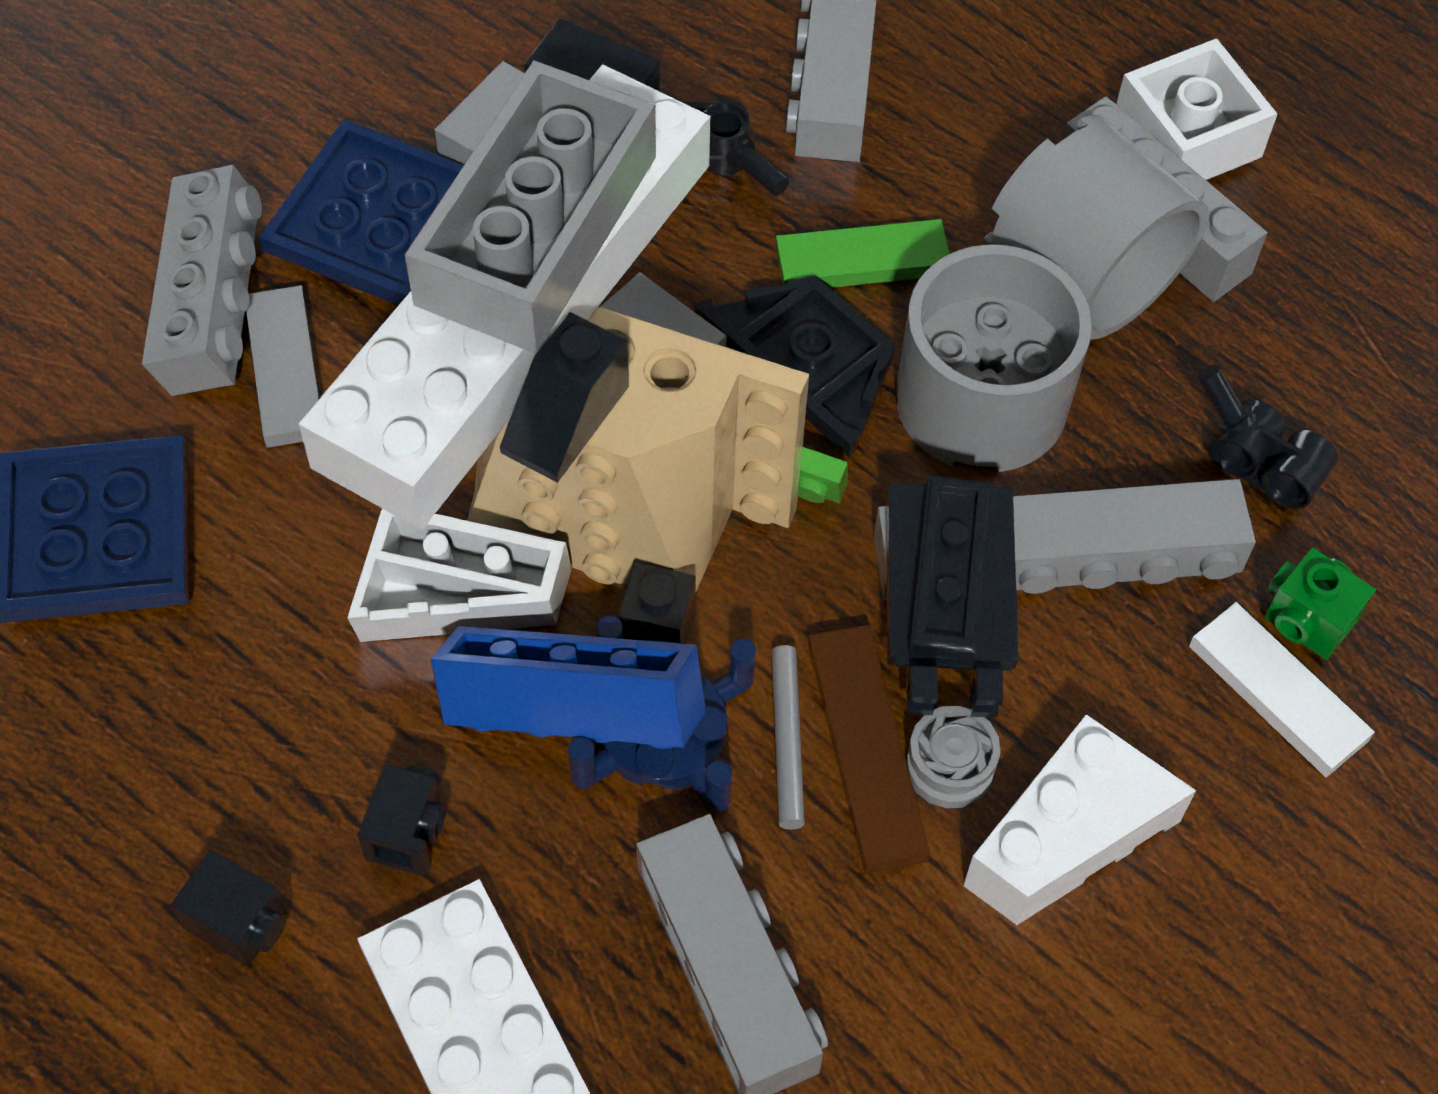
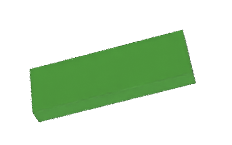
[775,219,949,288]

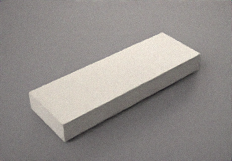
[1189,602,1375,778]

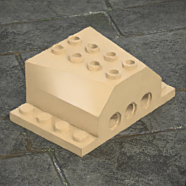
[467,307,809,592]

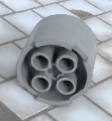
[984,115,1208,340]
[896,245,1092,472]

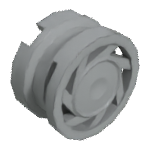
[906,706,1001,808]

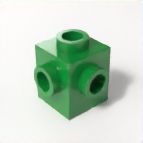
[1264,547,1377,661]

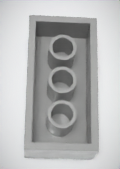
[405,60,656,354]

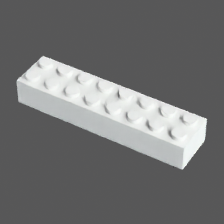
[299,64,710,530]

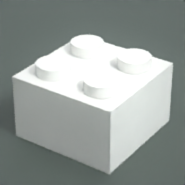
[1116,38,1277,180]

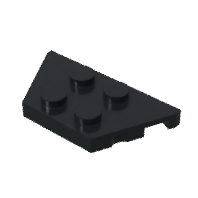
[694,275,895,457]

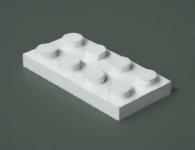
[357,879,590,1094]

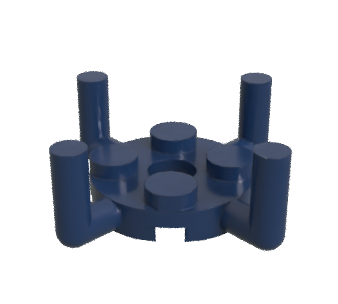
[568,616,756,812]

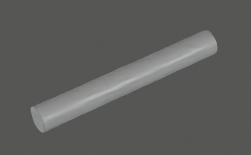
[772,645,805,830]

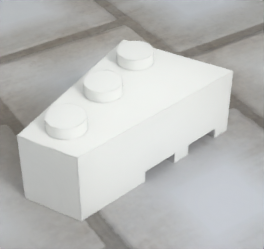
[347,508,572,642]
[964,715,1196,925]

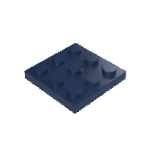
[259,119,464,305]
[0,435,189,623]

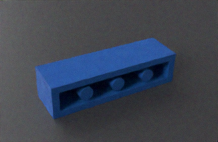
[431,626,706,749]

